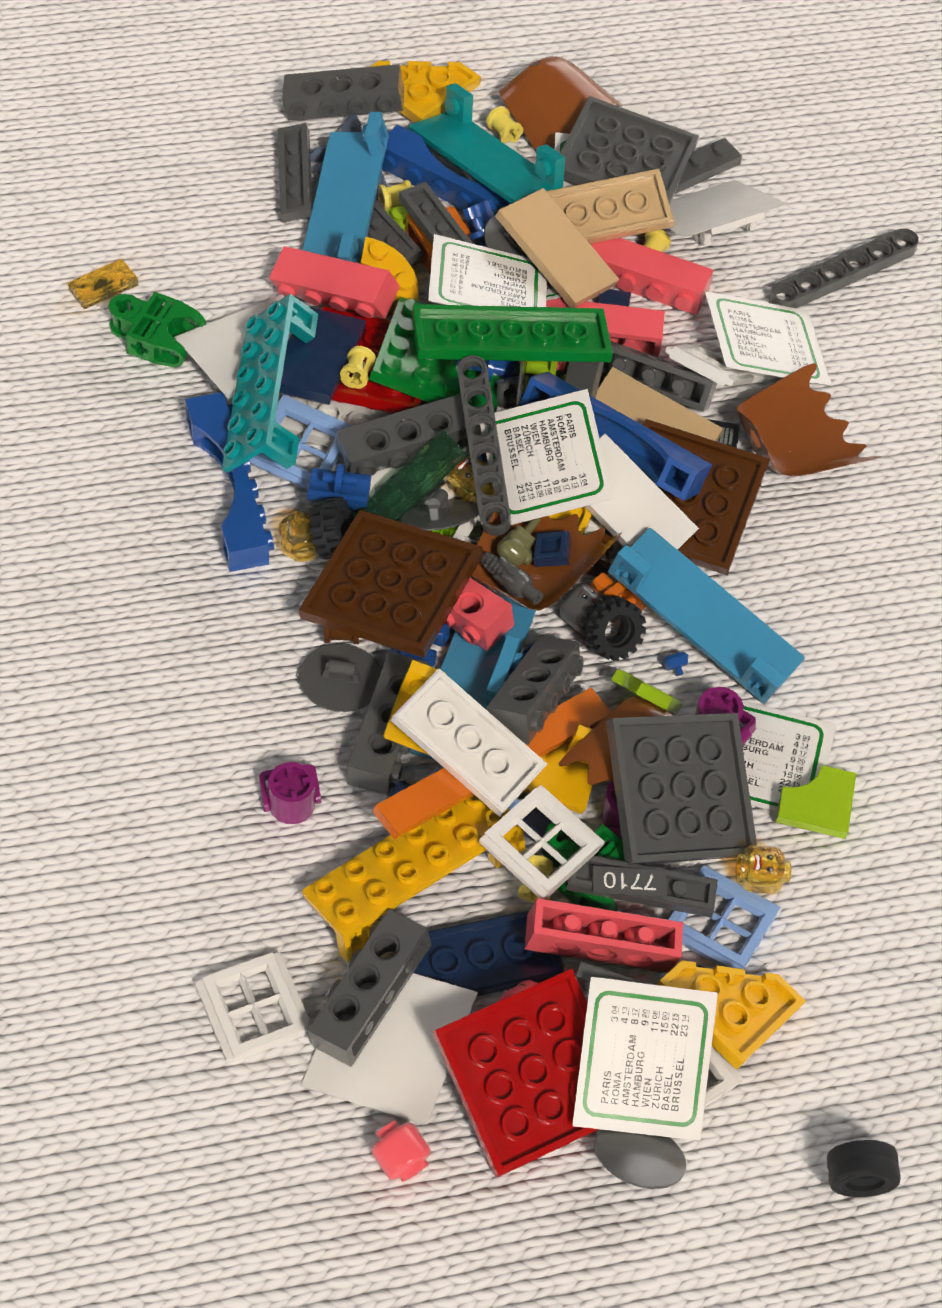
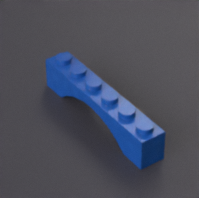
[382,124,510,210]
[520,372,712,501]
[185,392,274,572]

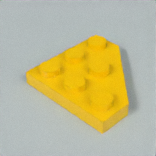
[370,61,481,123]
[656,960,806,1070]

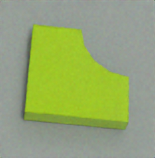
[611,669,683,715]
[776,765,856,839]

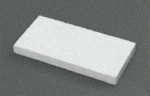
[585,434,699,550]
[391,669,547,817]

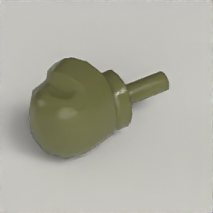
[497,518,541,567]

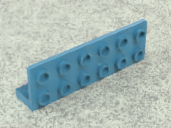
[303,112,389,264]
[608,528,805,704]

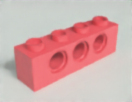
[445,578,514,651]
[524,898,683,973]

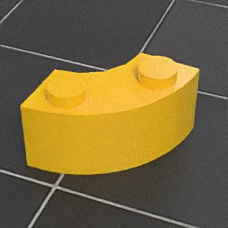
[361,237,419,316]

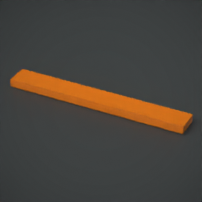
[372,688,611,840]

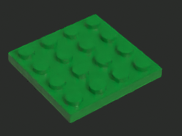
[369,297,506,412]

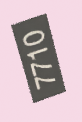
[593,866,667,897]

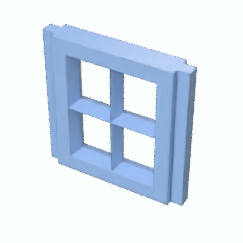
[249,394,352,491]
[668,865,781,969]

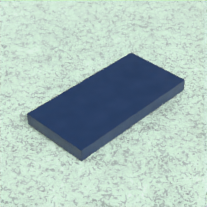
[279,307,366,405]
[414,910,564,997]

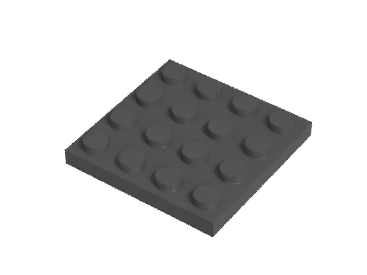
[560,96,699,204]
[606,713,758,865]

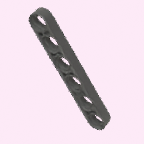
[769,228,919,308]
[457,355,511,536]

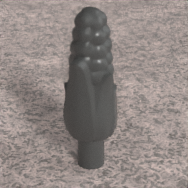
[481,552,543,605]

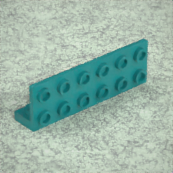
[409,83,565,204]
[222,294,318,473]

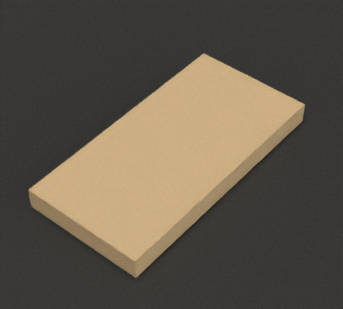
[546,169,675,244]
[495,188,619,308]
[596,367,723,441]

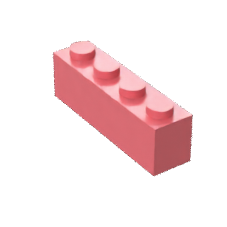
[591,238,713,315]
[269,246,400,318]
[546,298,665,358]

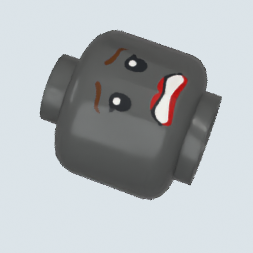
[560,584,603,634]

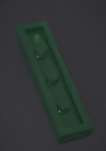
[351,429,468,521]

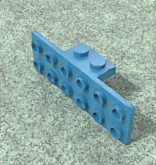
[410,591,537,761]

